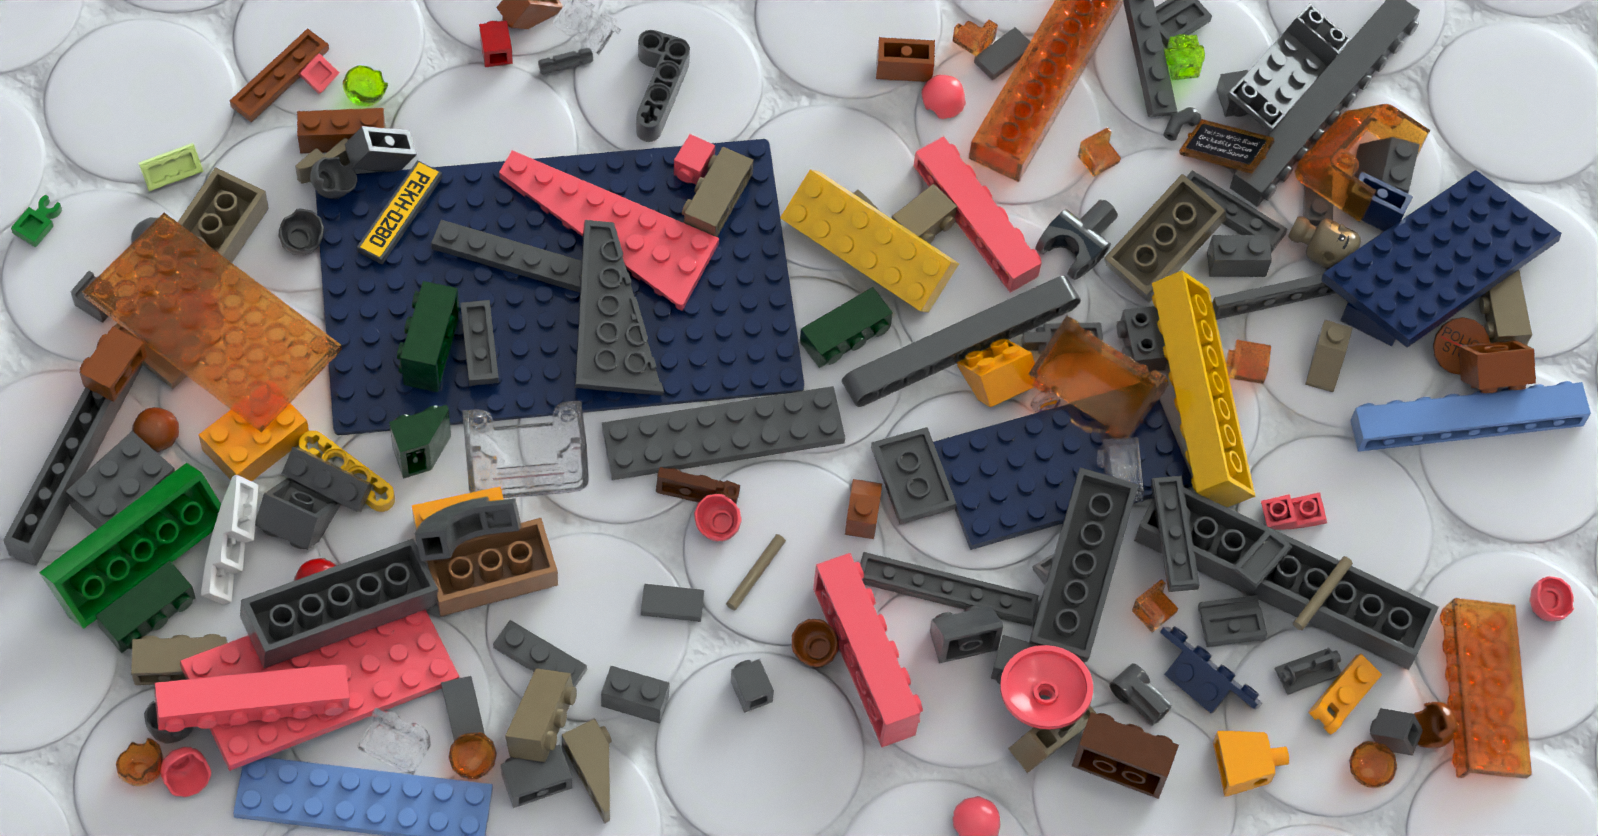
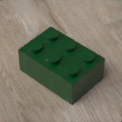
[397,281,460,392]

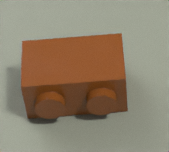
[876,37,935,82]
[79,326,147,402]

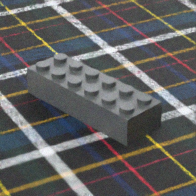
[1029,467,1138,662]
[240,539,438,668]

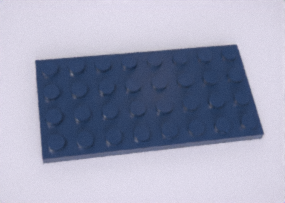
[1321,170,1562,348]
[933,381,1192,550]

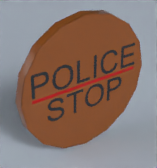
[1433,317,1490,375]

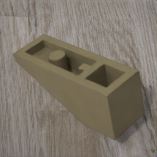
[1008,706,1097,773]
[562,718,612,823]

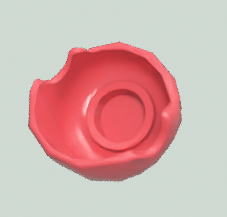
[922,75,966,119]
[694,494,742,542]
[1529,576,1574,622]
[160,747,211,797]
[952,796,1000,836]

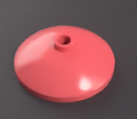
[1000,645,1093,729]

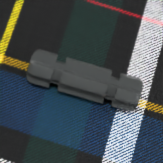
[538,48,593,74]

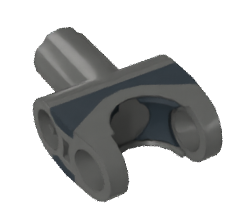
[1035,199,1118,280]

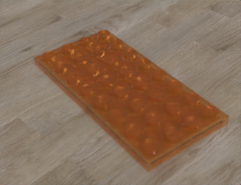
[83,213,342,432]

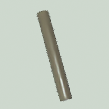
[726,534,786,611]
[1293,556,1353,631]

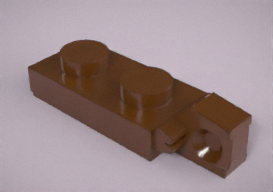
[656,467,740,504]

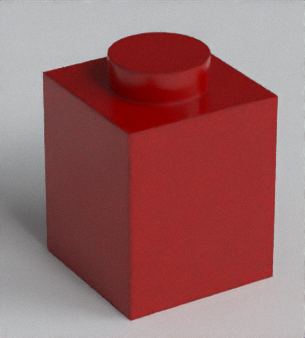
[479,20,513,67]

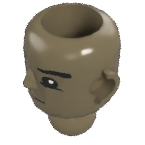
[1288,216,1361,269]

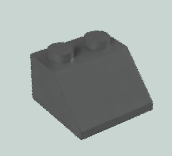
[1347,137,1420,194]
[255,478,341,550]
[930,606,1003,664]

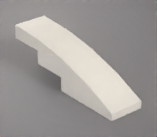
[201,475,259,605]

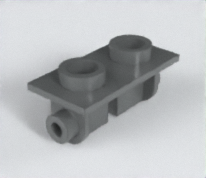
[1274,648,1341,695]

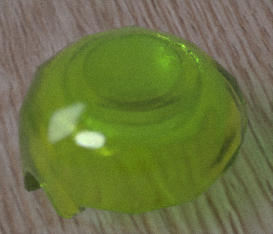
[342,65,388,107]

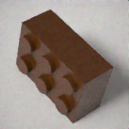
[1072,712,1179,799]

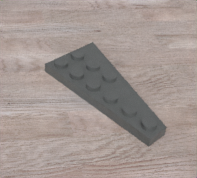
[574,220,664,396]

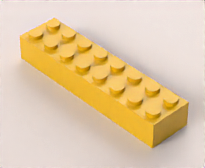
[1152,270,1256,507]

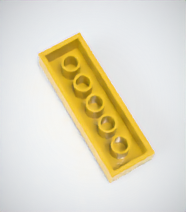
[780,169,959,312]

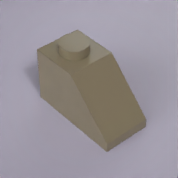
[1305,320,1353,392]

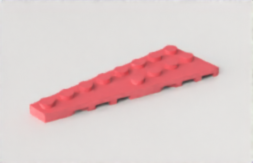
[499,150,719,311]

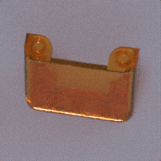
[1028,315,1169,441]

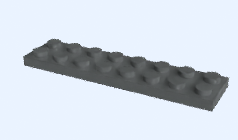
[602,386,845,480]

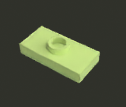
[138,143,204,191]

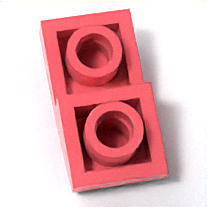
[1261,492,1327,530]

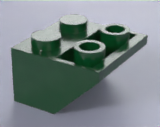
[389,405,451,479]

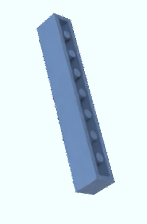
[1350,381,1591,452]

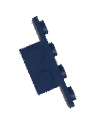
[1160,626,1262,713]

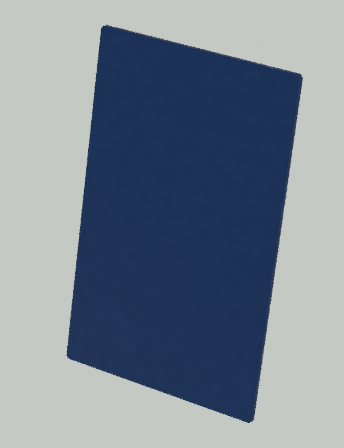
[315,139,804,435]

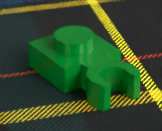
[11,195,62,247]

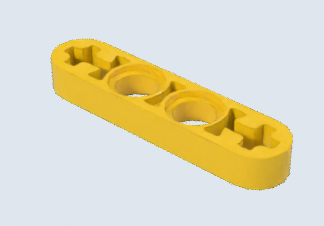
[299,430,395,512]

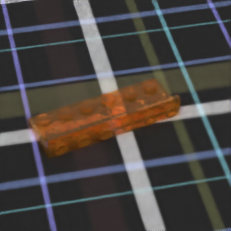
[1440,598,1532,779]

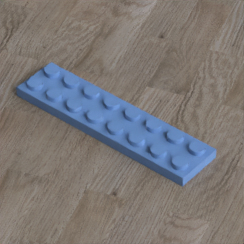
[233,757,493,836]

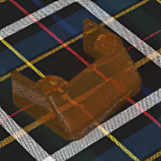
[1295,104,1430,222]

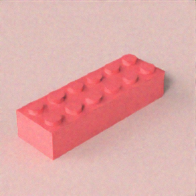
[813,553,923,747]

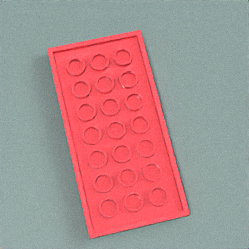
[180,609,460,771]

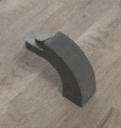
[415,497,521,561]

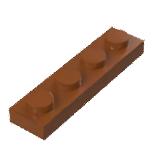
[229,28,329,122]

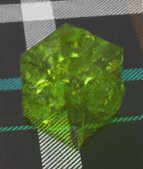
[1164,34,1205,80]

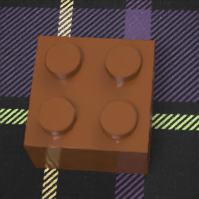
[1459,340,1536,393]

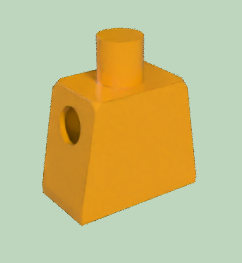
[1213,731,1289,797]

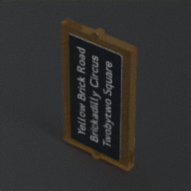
[1179,119,1275,174]

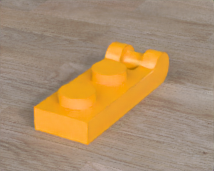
[1308,653,1382,735]

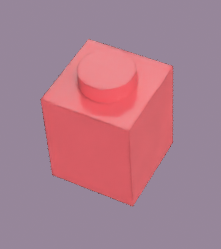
[674,134,715,185]

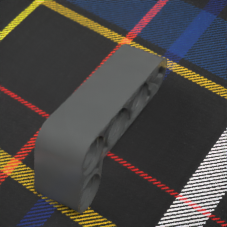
[636,30,690,142]

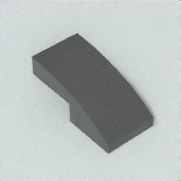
[441,676,485,743]

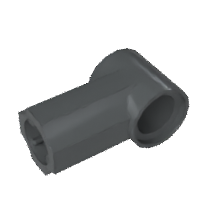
[1109,663,1172,725]

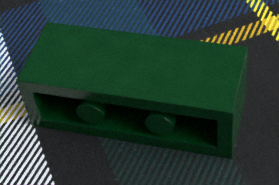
[800,287,893,368]
[95,561,195,653]

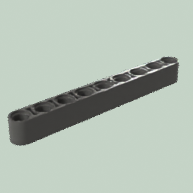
[842,276,1081,407]

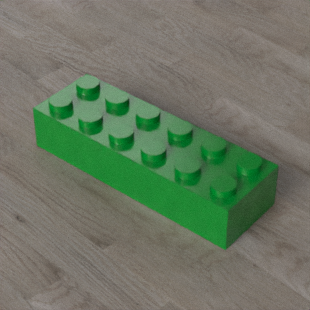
[39,463,221,629]

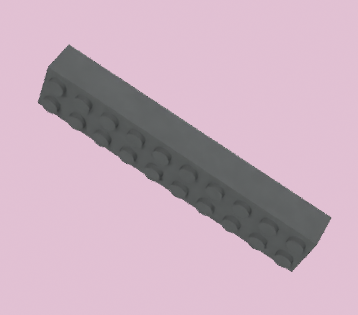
[1134,487,1439,670]

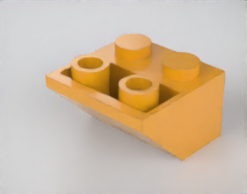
[956,339,1041,407]

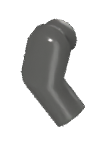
[1163,107,1201,141]

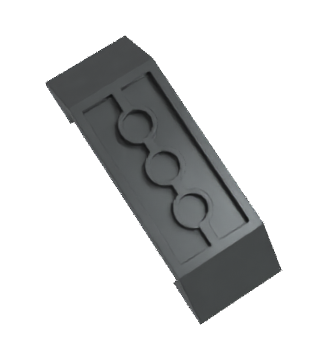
[1227,3,1351,132]

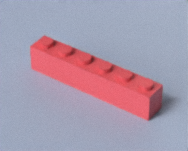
[913,136,1041,293]
[155,664,350,732]

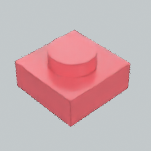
[298,53,340,94]

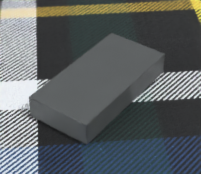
[974,27,1034,80]
[1231,528,1293,591]
[641,584,704,622]

